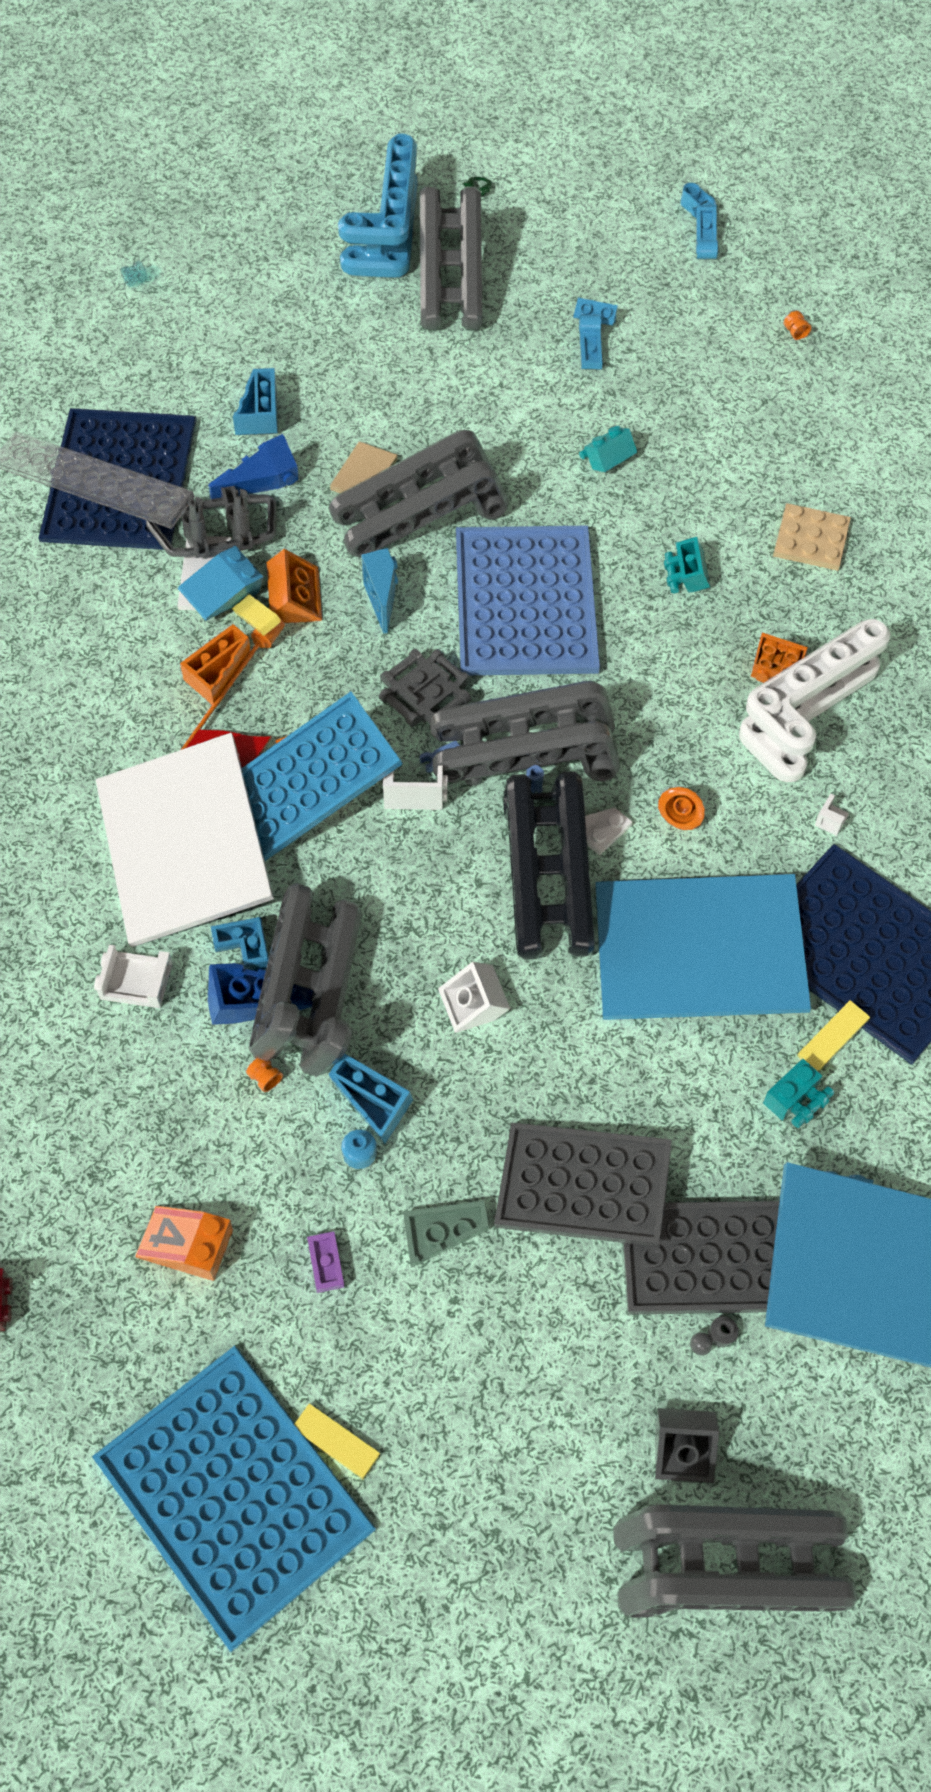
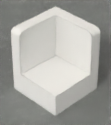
[815,794,849,836]

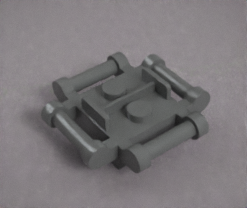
[379,649,472,727]

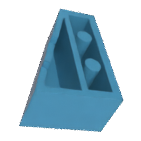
[233,368,278,435]
[328,1054,413,1144]

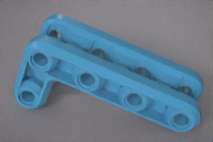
[338,133,418,278]

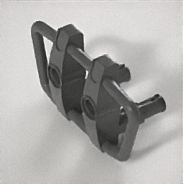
[146,486,276,558]

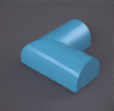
[211,917,269,971]

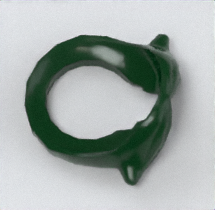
[462,176,493,197]

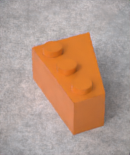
[180,624,251,705]

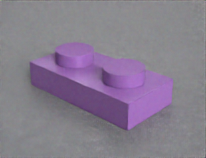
[307,1232,345,1293]

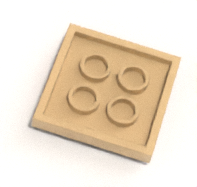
[773,503,851,571]

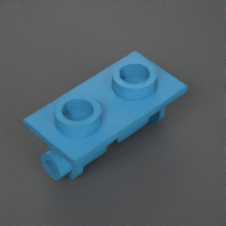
[573,298,618,326]

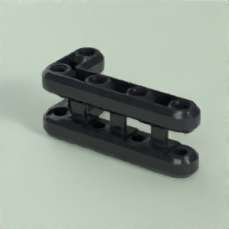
[503,772,594,960]

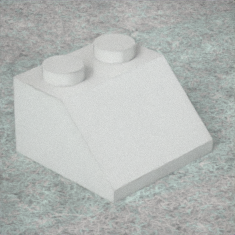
[438,962,510,1033]

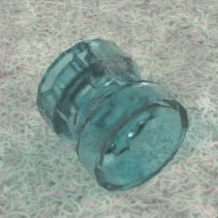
[120,261,148,287]

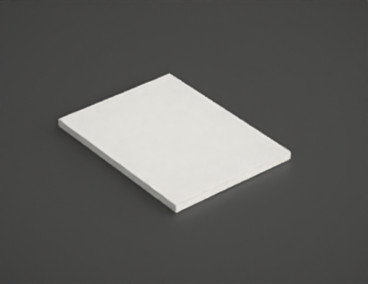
[96,733,274,947]

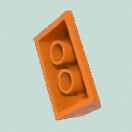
[267,548,322,623]

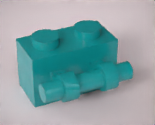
[579,426,637,472]
[664,536,710,594]
[763,1058,834,1128]

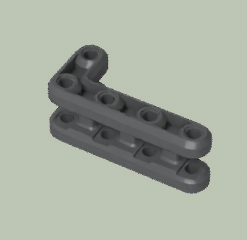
[420,187,482,330]
[329,429,509,558]
[430,681,620,783]
[249,883,362,1077]
[613,1505,857,1618]

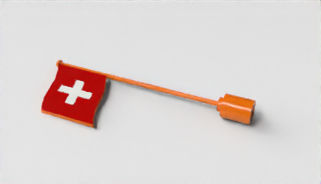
[181,616,285,768]

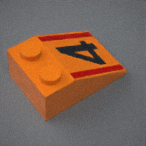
[135,1206,233,1281]

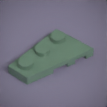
[403,1200,489,1268]

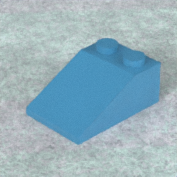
[178,545,263,621]
[361,548,398,634]

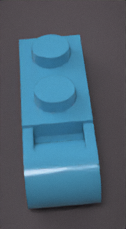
[696,207,718,259]
[579,315,602,369]

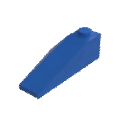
[208,434,299,499]
[208,963,313,1025]

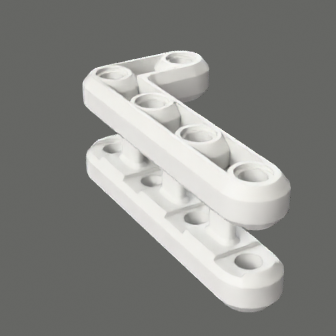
[739,619,891,782]

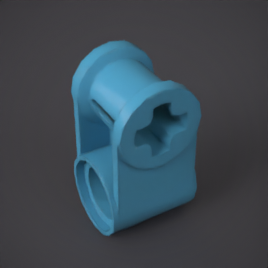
[680,183,717,218]

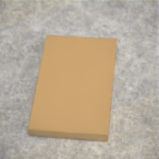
[330,441,398,493]

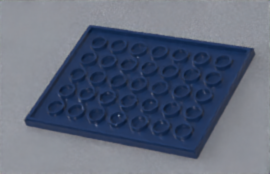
[38,408,196,550]
[796,843,931,1065]

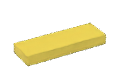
[232,594,281,636]
[797,1000,870,1072]
[294,1404,380,1479]

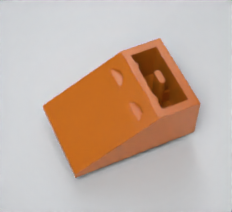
[751,632,808,682]

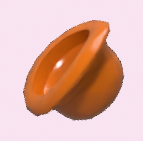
[658,787,705,830]

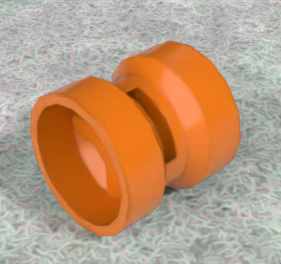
[784,311,811,340]
[246,1058,283,1092]

